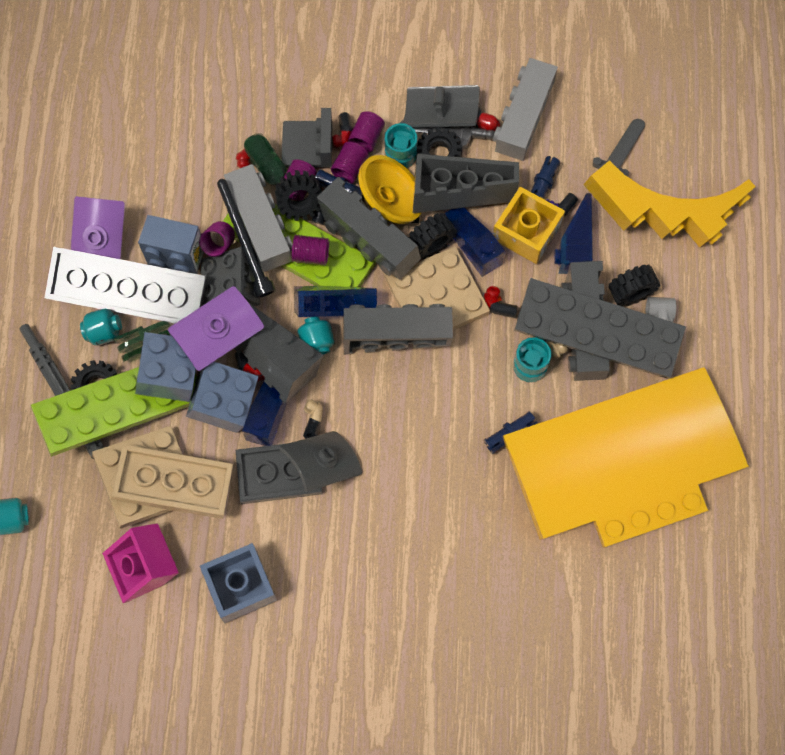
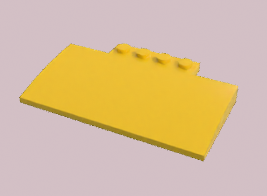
[502,367,749,548]

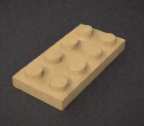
[111,444,233,519]

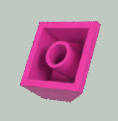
[102,523,179,603]

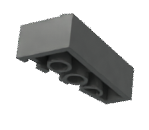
[412,154,519,213]
[317,177,421,280]
[561,261,610,381]
[234,303,323,404]
[343,304,453,355]

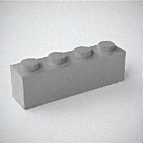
[493,58,558,161]
[224,164,292,272]

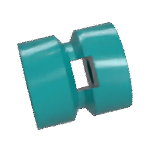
[385,123,417,168]
[513,337,551,382]

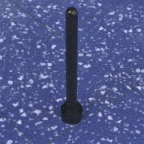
[217,179,276,298]

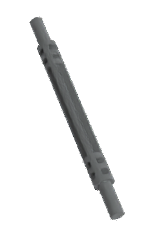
[19,324,105,459]

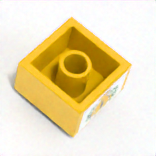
[492,187,565,264]

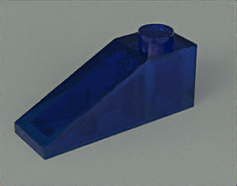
[554,193,593,274]
[444,208,505,277]
[294,286,377,317]
[242,382,287,446]

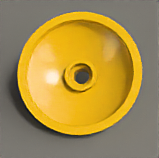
[358,155,422,224]

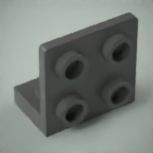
[281,108,333,167]
[201,247,260,306]

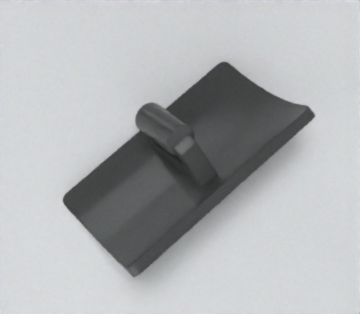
[403,85,480,127]
[280,431,362,491]

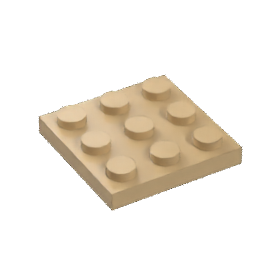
[386,246,490,330]
[92,426,182,529]

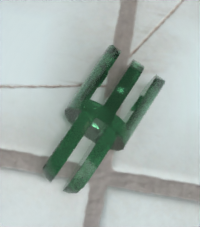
[244,133,287,185]
[113,321,170,362]

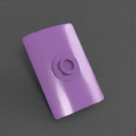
[71,196,125,259]
[168,286,264,371]

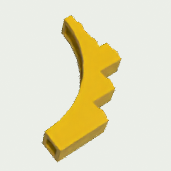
[583,160,756,247]

